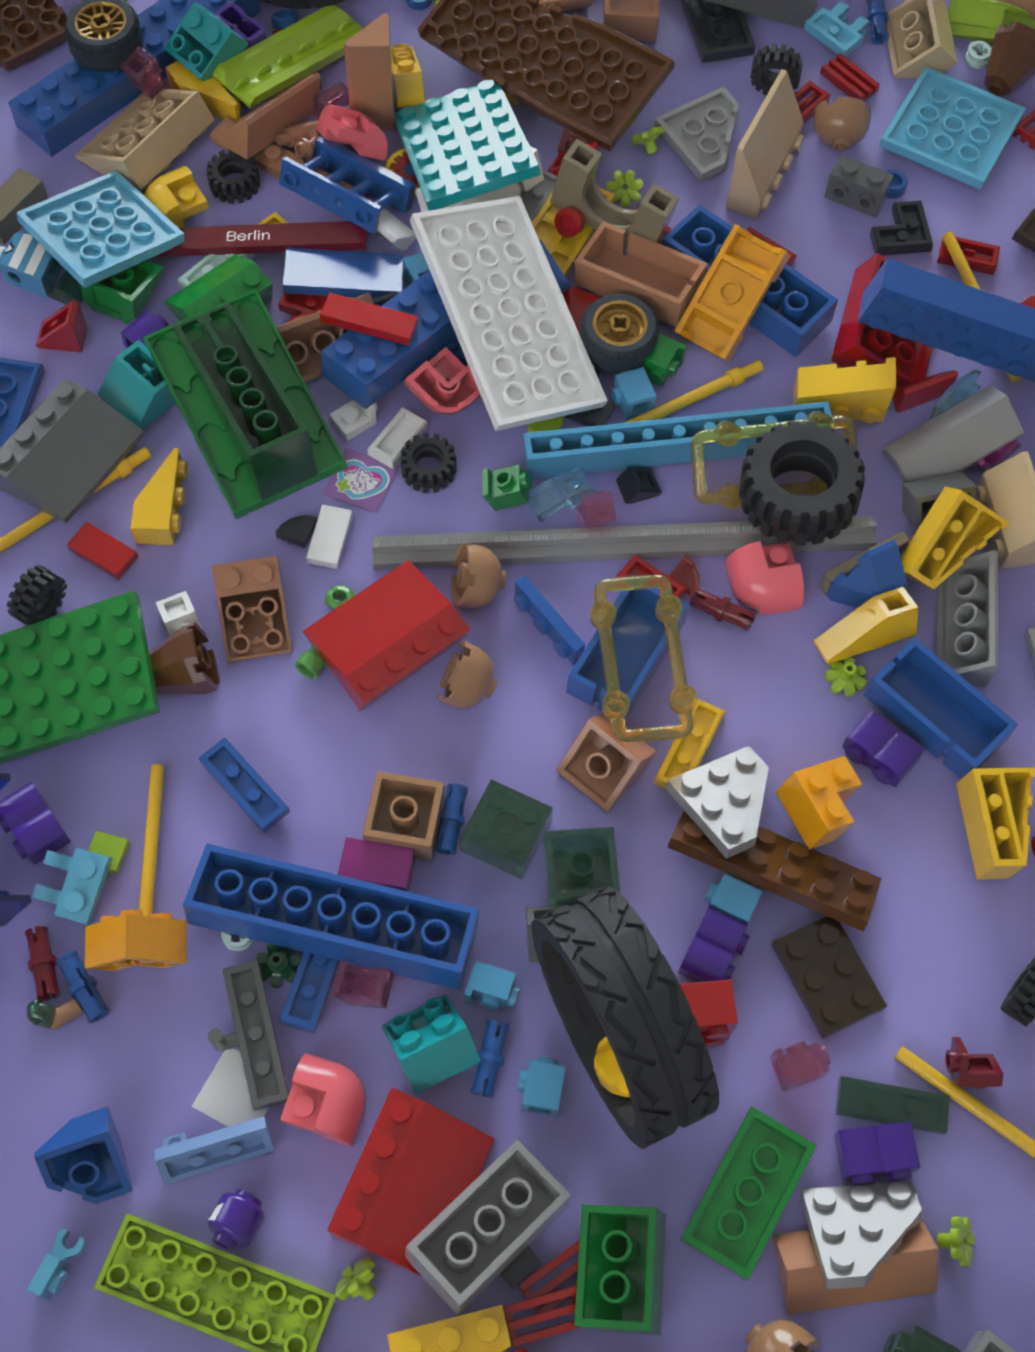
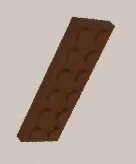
[667,811,882,932]

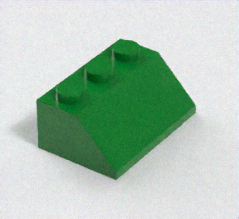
[165,254,273,321]
[574,1204,666,1335]

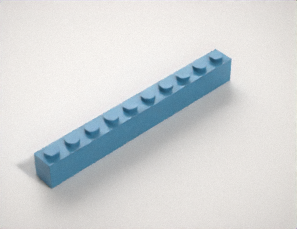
[522,402,835,479]

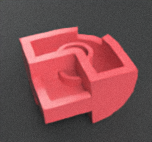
[316,104,388,161]
[404,347,480,415]
[725,541,804,614]
[280,1053,366,1147]

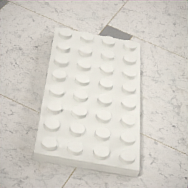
[410,196,608,431]

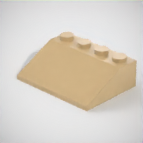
[726,69,805,220]
[74,87,215,190]

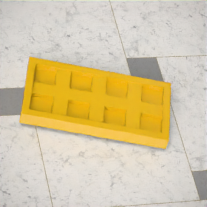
[532,187,615,278]

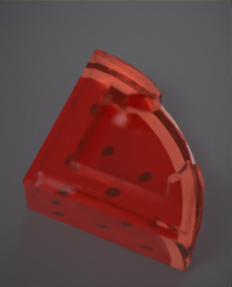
[668,554,700,597]

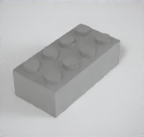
[405,1139,571,1316]

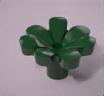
[256,944,301,988]

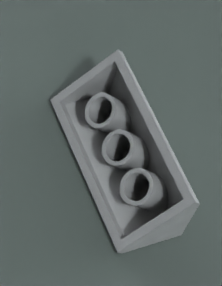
[883,385,1024,482]
[937,550,998,687]

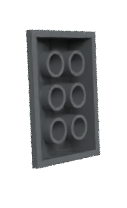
[0,379,145,523]

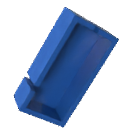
[566,575,690,723]
[864,637,1019,779]

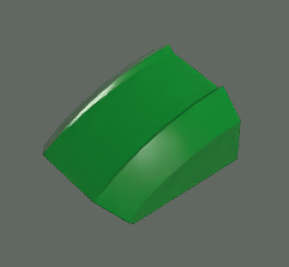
[81,260,165,324]

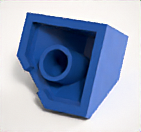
[827,539,908,608]
[34,1106,133,1204]

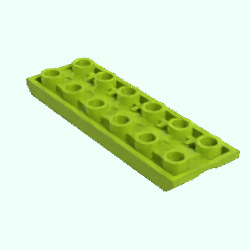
[213,5,364,108]
[94,1213,337,1352]

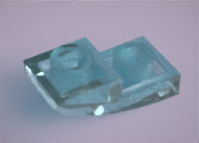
[929,369,982,421]
[528,468,596,522]

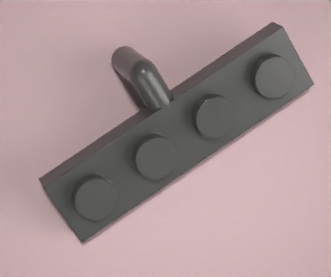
[208,960,289,1111]

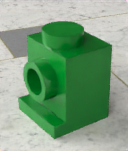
[644,334,687,386]
[482,464,533,511]

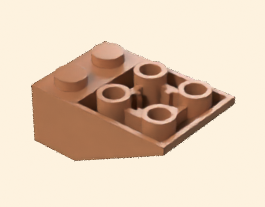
[212,556,292,662]

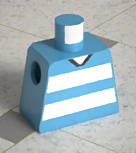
[0,232,63,298]

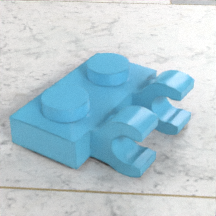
[804,1,870,57]
[32,847,113,925]

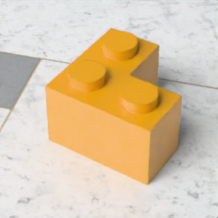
[776,756,862,850]
[85,909,187,971]

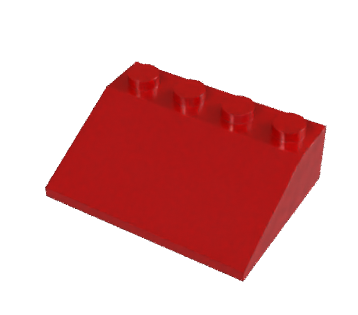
[831,253,933,388]
[303,560,471,711]
[327,1088,495,1278]

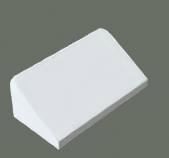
[377,209,416,252]

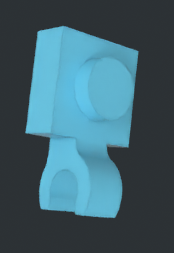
[27,1228,88,1300]

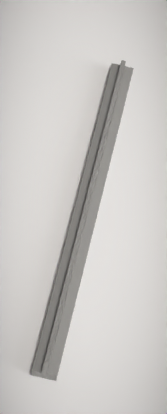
[372,516,877,570]

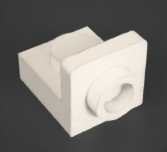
[329,400,378,442]
[156,591,202,636]

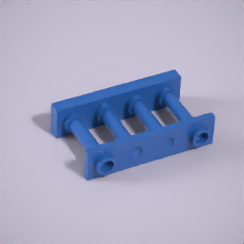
[279,136,416,234]

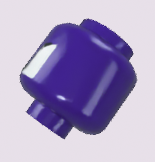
[207,1189,265,1251]

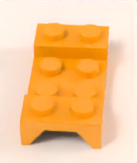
[674,224,790,362]

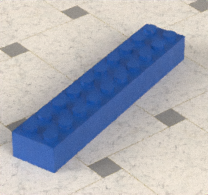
[8,0,261,157]

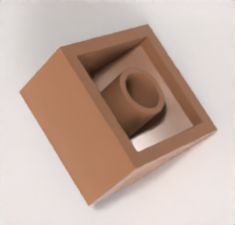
[556,711,657,812]

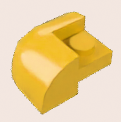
[144,166,209,227]

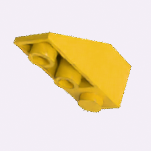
[391,44,425,108]
[165,61,242,121]
[130,448,188,545]
[814,587,918,665]

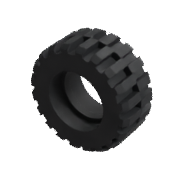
[739,421,865,546]

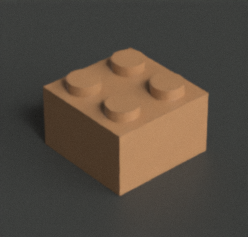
[362,771,445,860]

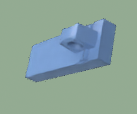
[154,1116,274,1184]

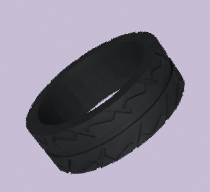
[531,886,719,1149]

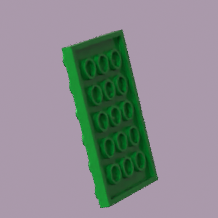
[0,591,160,764]

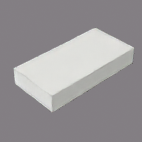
[367,407,428,469]
[306,504,353,569]

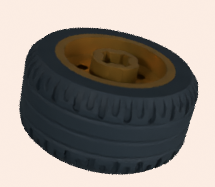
[65,0,143,72]
[579,294,659,375]

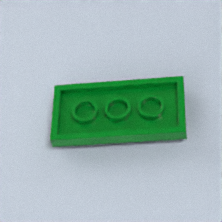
[680,1106,817,1281]

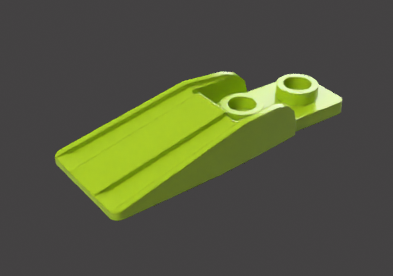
[948,0,1035,45]

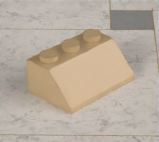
[887,0,958,78]
[976,451,1035,569]

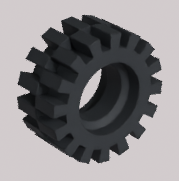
[750,44,803,96]
[206,149,260,204]
[400,433,457,493]
[7,565,67,625]
[1000,958,1035,1027]

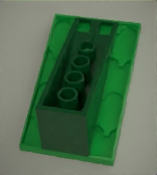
[143,288,347,519]

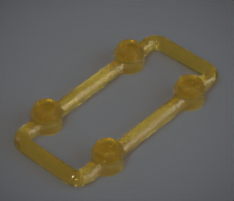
[691,411,857,509]
[590,575,697,743]

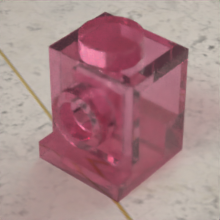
[120,46,167,100]
[769,1041,831,1092]

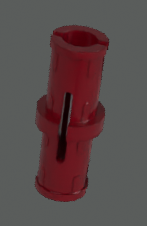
[689,587,756,632]
[25,926,61,1001]

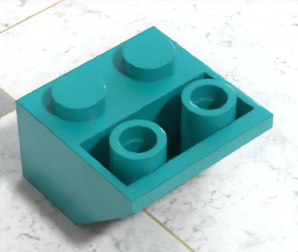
[164,1,249,81]
[98,340,176,430]
[381,994,481,1095]

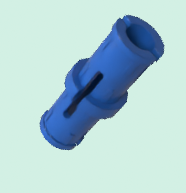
[867,0,889,45]
[434,783,468,855]
[56,950,110,1024]
[471,1020,509,1098]

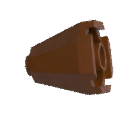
[984,22,1035,96]
[149,622,220,694]

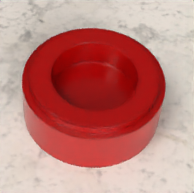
[554,206,585,238]

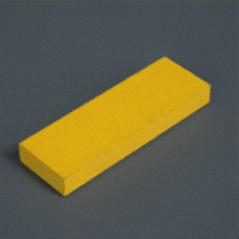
[654,697,725,789]

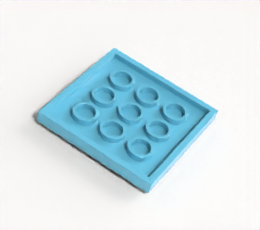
[879,66,1026,190]
[16,170,185,288]

